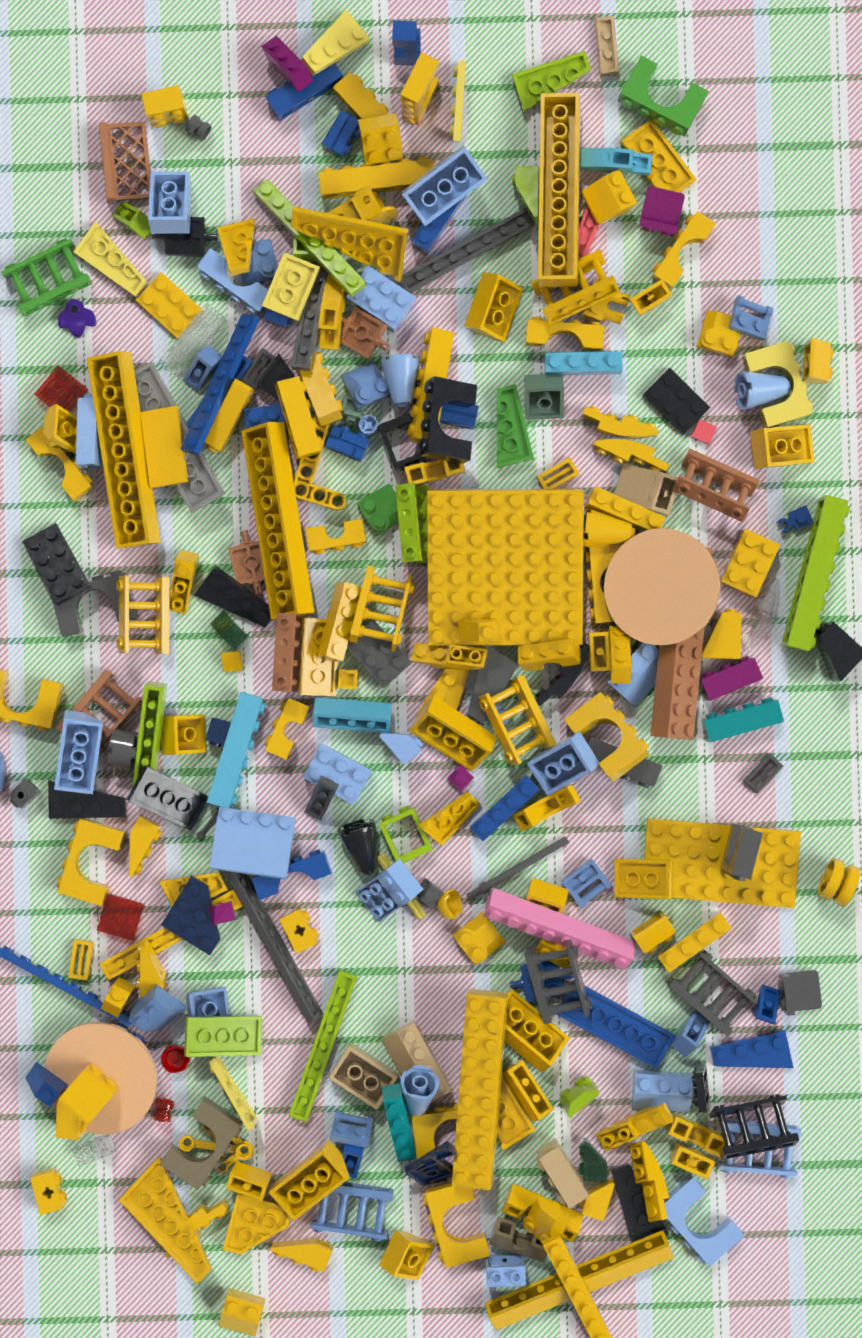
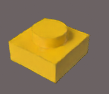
[338,669,358,689]

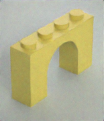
[742,340,813,428]

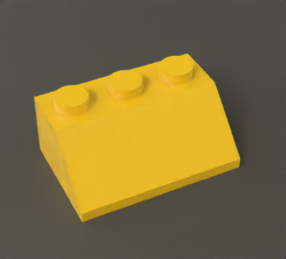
[464,272,523,342]

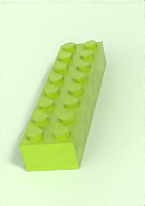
[781,495,850,652]

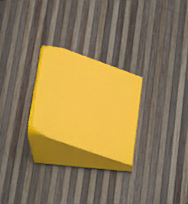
[221,651,243,672]

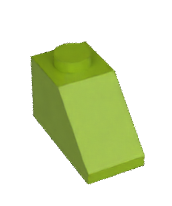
[112,201,151,239]

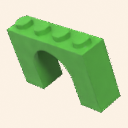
[618,55,709,137]

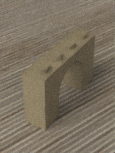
[160,1096,243,1190]

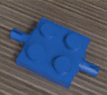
[510,961,574,1003]

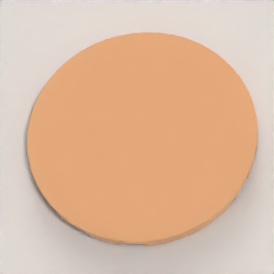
[604,528,720,646]
[45,1022,158,1135]

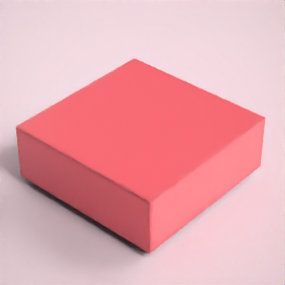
[691,419,717,445]

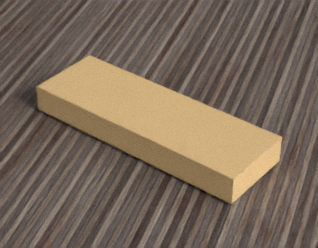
[595,16,619,76]

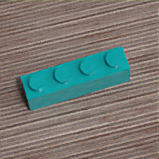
[702,697,784,742]
[382,1083,417,1162]

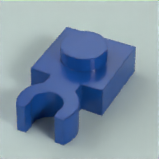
[777,505,814,533]

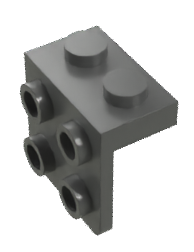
[777,970,822,1016]

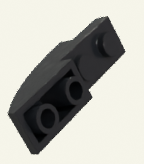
[535,643,589,706]

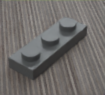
[304,776,339,821]

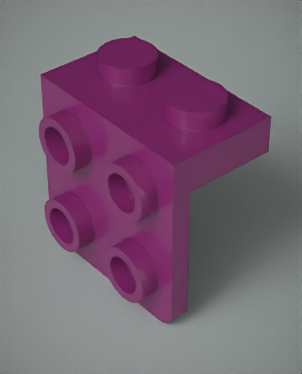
[639,186,685,236]

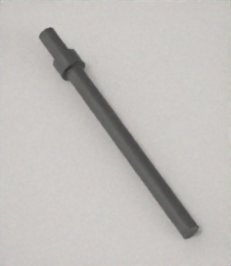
[466,836,569,900]

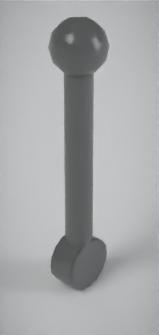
[197,806,220,839]

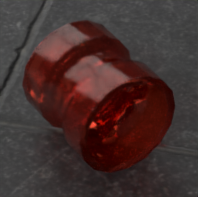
[153,1098,175,1122]

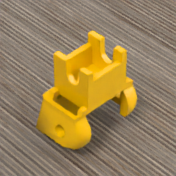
[328,186,398,224]

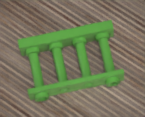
[1,239,93,317]

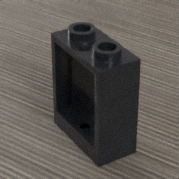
[378,413,428,471]

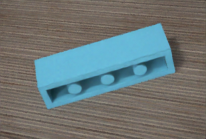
[544,351,623,375]
[313,697,392,733]

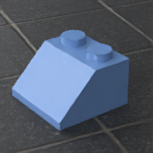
[129,985,187,1032]

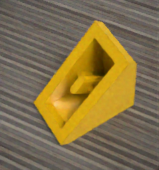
[629,279,672,316]

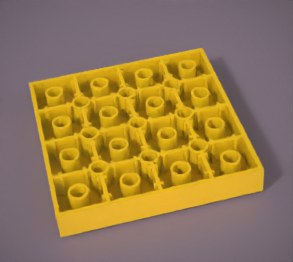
[427,488,584,645]

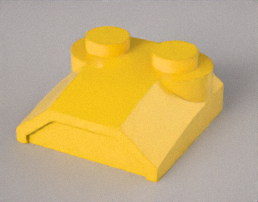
[696,310,741,358]
[43,404,77,454]
[453,911,506,965]
[523,1195,570,1243]

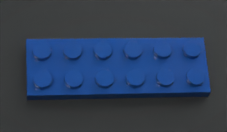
[556,979,675,1069]

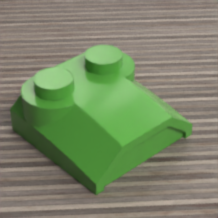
[357,484,399,536]

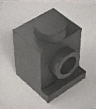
[417,878,443,908]

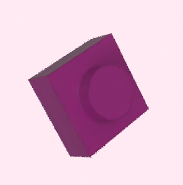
[447,764,474,791]

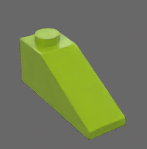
[512,165,540,227]

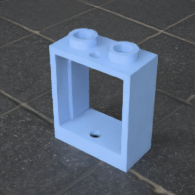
[485,1253,526,1287]

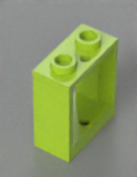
[379,805,433,863]

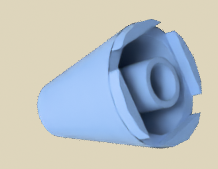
[381,354,419,409]
[734,371,790,410]
[400,1065,439,1116]

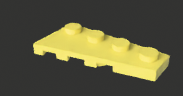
[301,10,370,76]
[449,61,466,142]
[74,221,148,298]
[208,1056,258,1131]

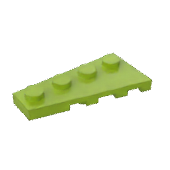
[512,51,591,112]

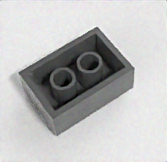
[347,620,412,688]

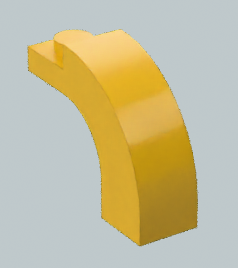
[512,784,581,832]

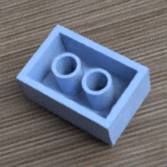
[148,171,192,234]
[346,265,416,333]
[527,731,600,796]
[303,743,373,805]

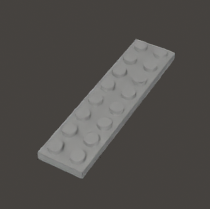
[135,362,225,513]

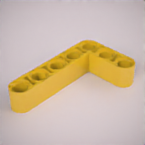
[294,412,347,511]

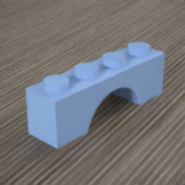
[197,248,268,315]

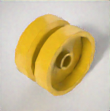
[817,858,861,907]

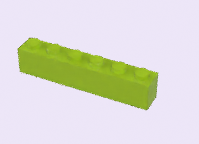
[132,681,168,788]

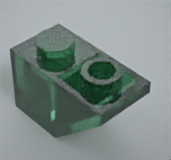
[579,1138,607,1182]

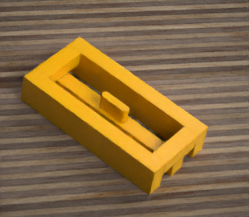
[537,457,580,489]
[68,939,94,980]

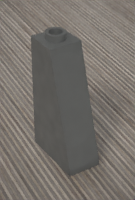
[467,645,519,724]

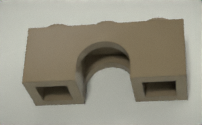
[489,1217,548,1263]

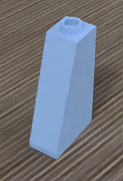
[76,394,103,469]

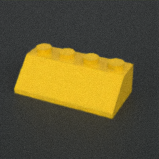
[409,696,497,771]
[504,988,570,1073]
[268,1140,350,1221]

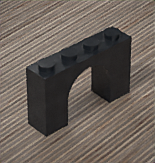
[419,376,477,464]

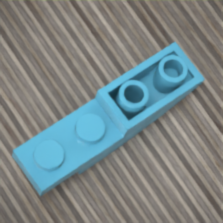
[580,148,652,176]

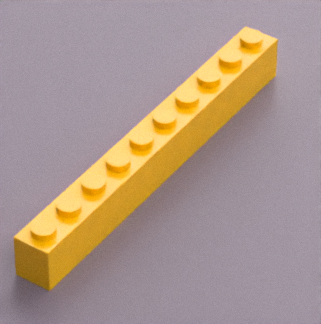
[484,1230,674,1330]

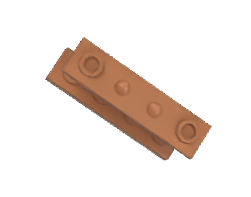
[672,449,760,522]
[272,613,312,692]
[56,669,143,757]

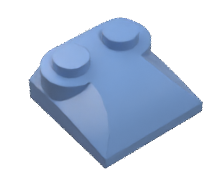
[241,239,278,286]
[340,361,391,410]
[186,986,230,1017]

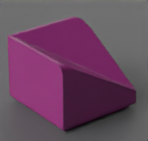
[208,901,235,925]

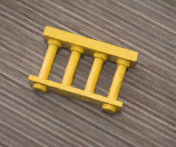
[530,249,620,325]
[349,565,415,652]
[116,575,169,654]
[478,675,556,766]

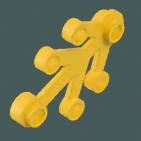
[179,1124,254,1173]

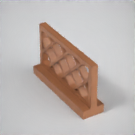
[99,122,151,204]

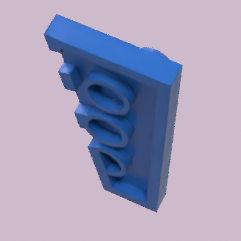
[709,1030,794,1068]

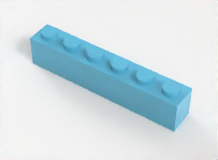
[207,692,266,808]

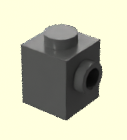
[8,778,41,809]

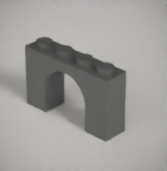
[51,570,139,637]
[720,823,763,882]

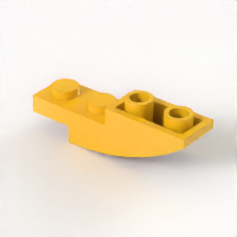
[318,273,346,350]
[582,406,659,439]
[592,439,670,473]
[411,642,488,670]
[596,1103,674,1151]
[629,1141,669,1222]
[165,1199,229,1258]

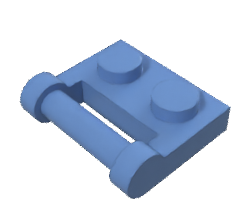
[728,295,774,341]
[561,858,612,909]
[330,1110,374,1148]

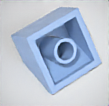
[379,733,423,765]

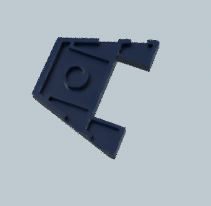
[405,1141,457,1186]

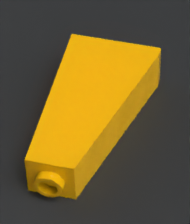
[205,379,256,454]

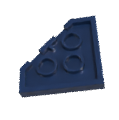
[161,875,221,955]

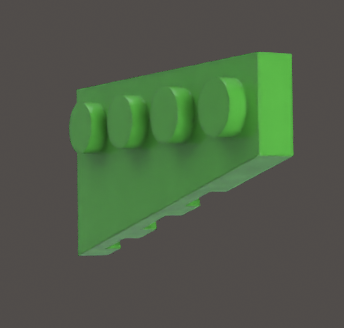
[497,384,534,468]

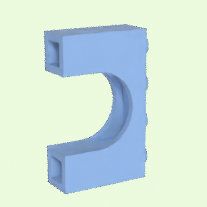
[664,1174,744,1267]

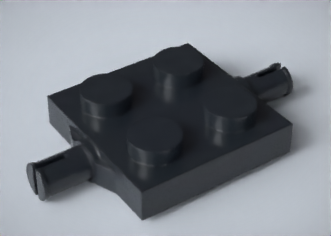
[152,217,218,257]

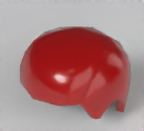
[160,1044,191,1073]

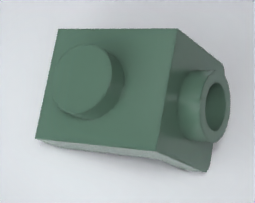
[340,395,362,424]

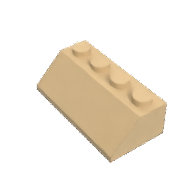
[381,1019,452,1101]

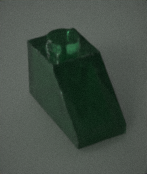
[210,610,250,650]

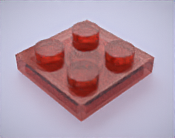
[34,365,89,413]
[97,893,145,941]

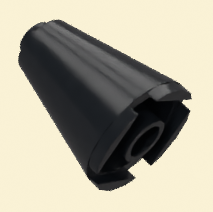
[338,819,377,874]

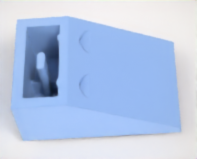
[356,859,423,922]

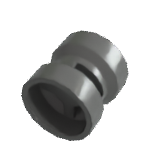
[185,115,212,142]

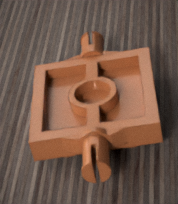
[340,306,390,359]
[228,530,265,595]

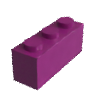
[261,35,313,92]
[699,656,763,701]

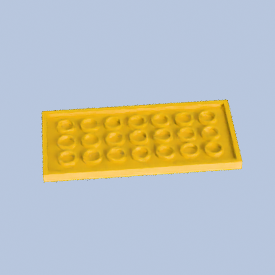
[644,818,801,908]

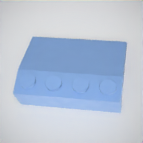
[210,807,296,879]

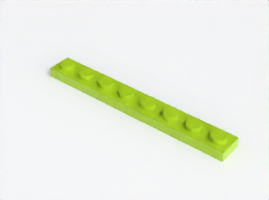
[253,179,366,297]
[289,970,357,1122]

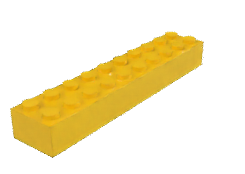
[538,93,581,287]
[87,351,161,549]
[241,422,314,620]
[452,989,508,1190]

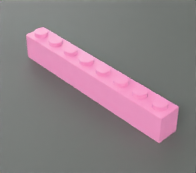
[483,888,636,970]

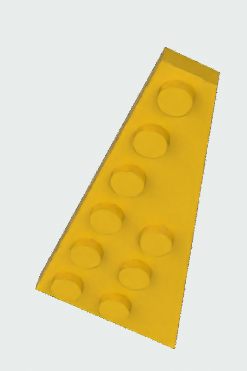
[291,207,409,283]
[119,1157,212,1284]

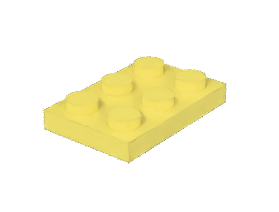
[262,252,320,322]

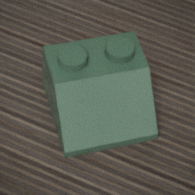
[524,373,564,420]

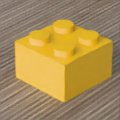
[141,85,189,128]
[358,113,403,165]

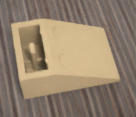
[614,464,678,517]

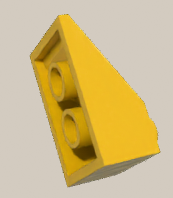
[750,424,815,469]
[58,1063,120,1125]

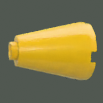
[583,508,635,547]

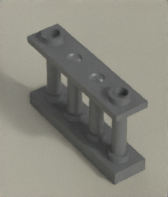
[525,939,592,1024]
[668,950,758,1037]

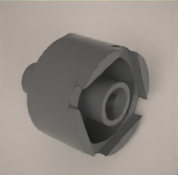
[108,729,139,770]

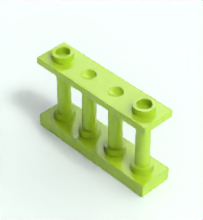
[395,483,431,564]

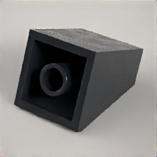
[814,621,862,682]

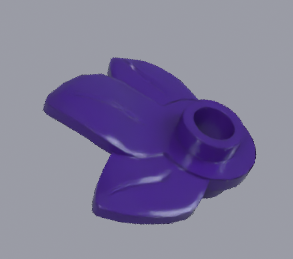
[58,299,97,338]

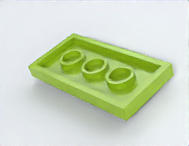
[184,1015,262,1057]

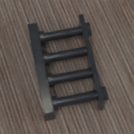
[709,1094,799,1160]

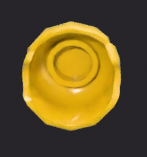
[437,889,463,920]

